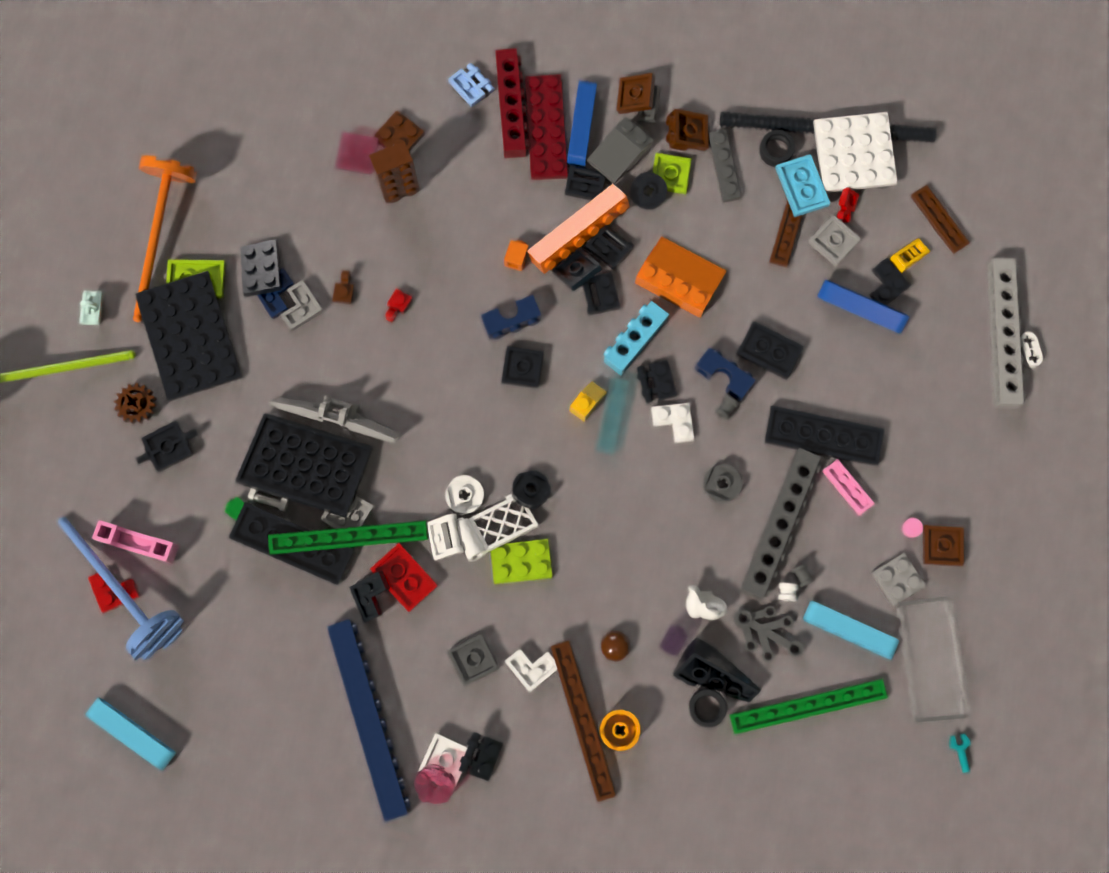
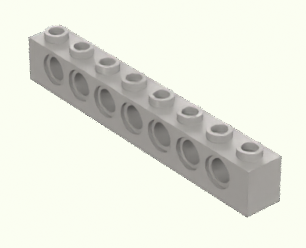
[987,258,1026,408]

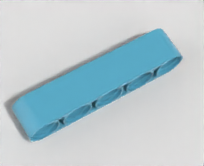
[803,601,900,660]
[85,697,176,771]

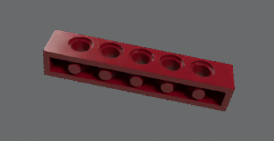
[495,48,529,159]

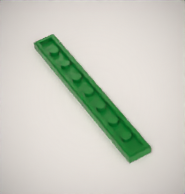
[268,520,428,555]
[729,679,888,735]

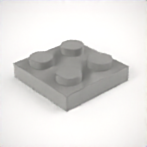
[808,215,861,267]
[870,553,926,607]

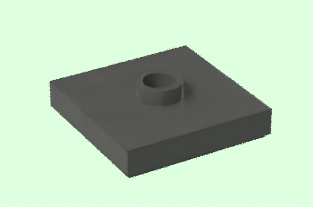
[447,633,499,687]

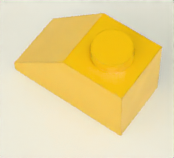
[569,381,607,422]

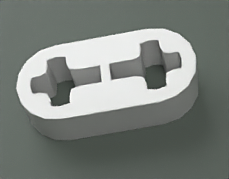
[1020,332,1043,368]

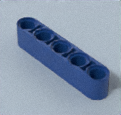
[567,80,597,166]
[817,279,910,334]

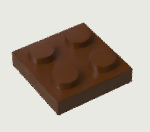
[616,73,655,114]
[373,110,425,152]
[923,525,964,567]

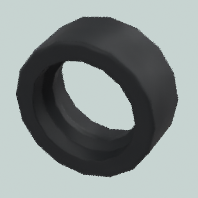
[759,130,795,167]
[689,688,727,728]

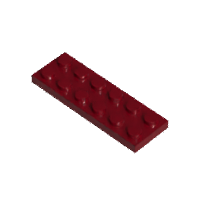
[525,74,568,180]

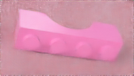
[92,520,179,564]

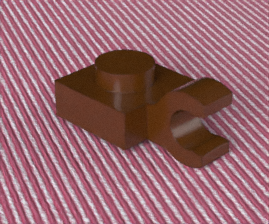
[332,269,355,305]

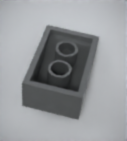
[587,117,654,184]

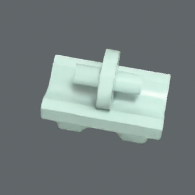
[79,290,104,325]

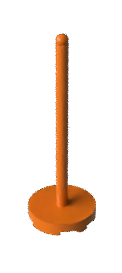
[133,155,197,323]

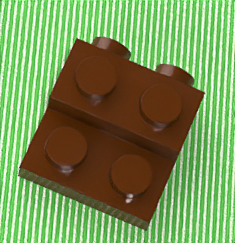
[666,108,709,151]

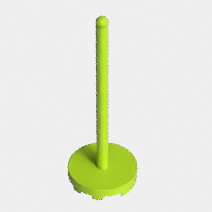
[0,350,136,383]

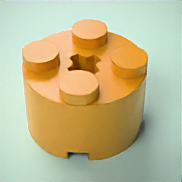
[599,710,640,751]

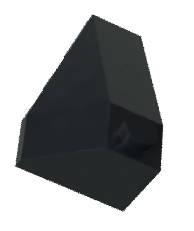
[672,637,761,703]

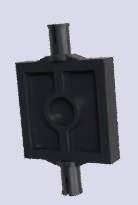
[135,421,199,473]

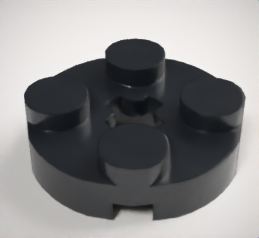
[630,172,667,210]
[512,470,551,509]

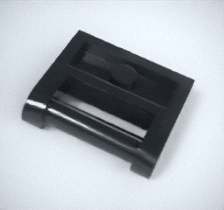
[564,164,606,200]
[585,225,635,270]
[582,272,620,315]

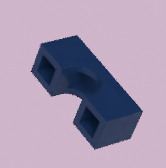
[480,295,541,340]
[694,347,756,402]

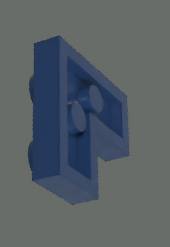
[257,268,295,319]

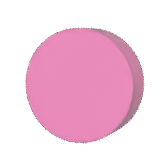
[902,518,923,538]

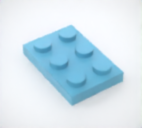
[775,154,830,217]

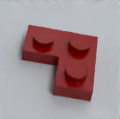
[88,573,141,614]

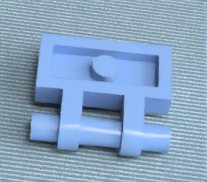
[448,63,495,108]

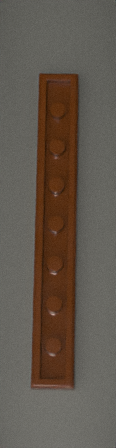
[550,640,616,802]

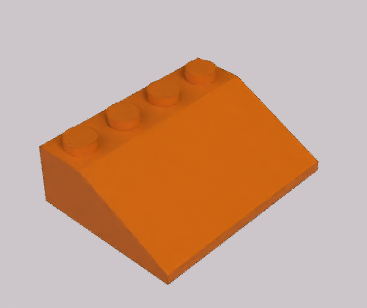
[635,236,727,318]

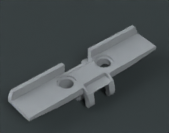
[269,394,400,443]

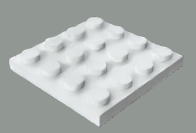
[813,112,897,193]

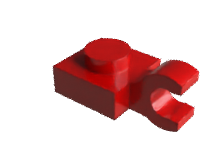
[385,288,413,323]

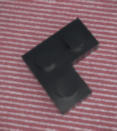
[869,258,911,305]
[349,571,390,623]

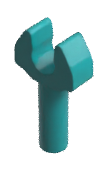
[948,734,971,773]

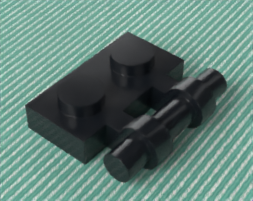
[637,360,677,404]
[459,732,503,782]

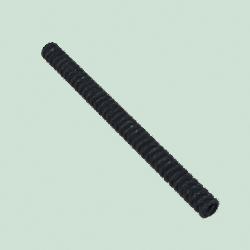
[719,111,937,144]

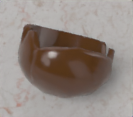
[600,630,630,662]

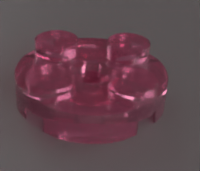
[414,764,456,804]

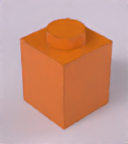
[504,240,529,271]

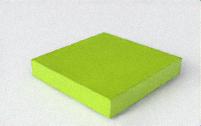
[650,153,692,195]

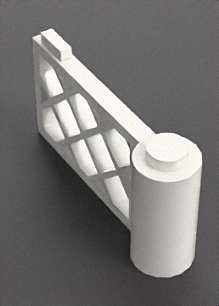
[456,494,538,562]

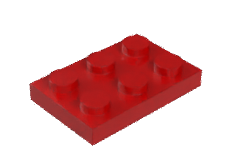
[370,543,438,613]

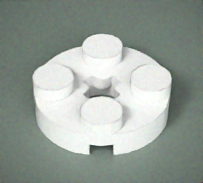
[445,475,484,515]

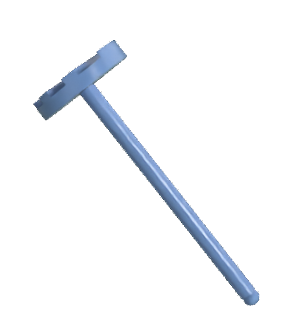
[58,517,184,661]

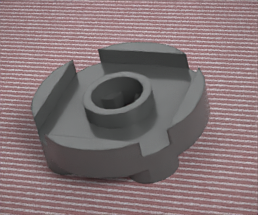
[703,464,742,503]

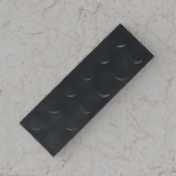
[764,405,884,467]
[228,502,354,586]

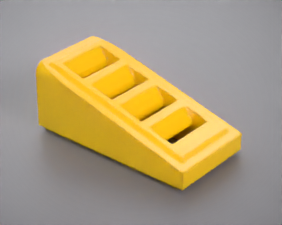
[889,238,931,274]

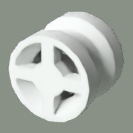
[778,583,799,601]

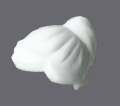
[686,585,728,620]

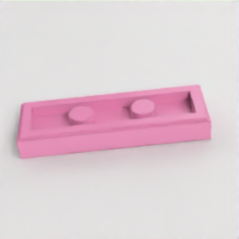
[822,459,875,516]

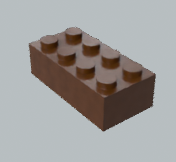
[369,141,420,204]

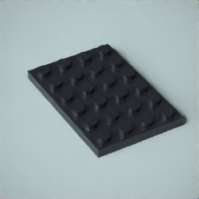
[135,271,243,402]
[235,413,373,518]

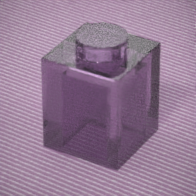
[658,625,688,657]

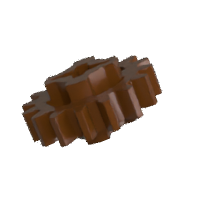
[113,383,157,425]

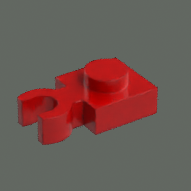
[837,188,859,223]

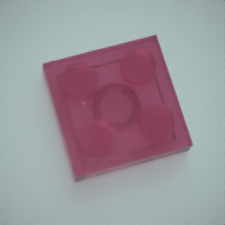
[335,132,379,175]

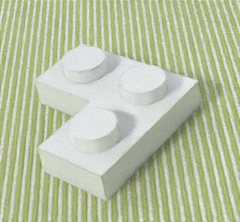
[651,403,694,443]
[505,649,557,693]

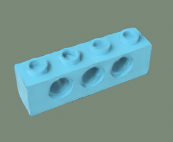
[603,301,669,375]

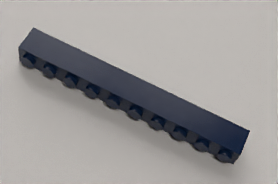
[327,619,412,822]

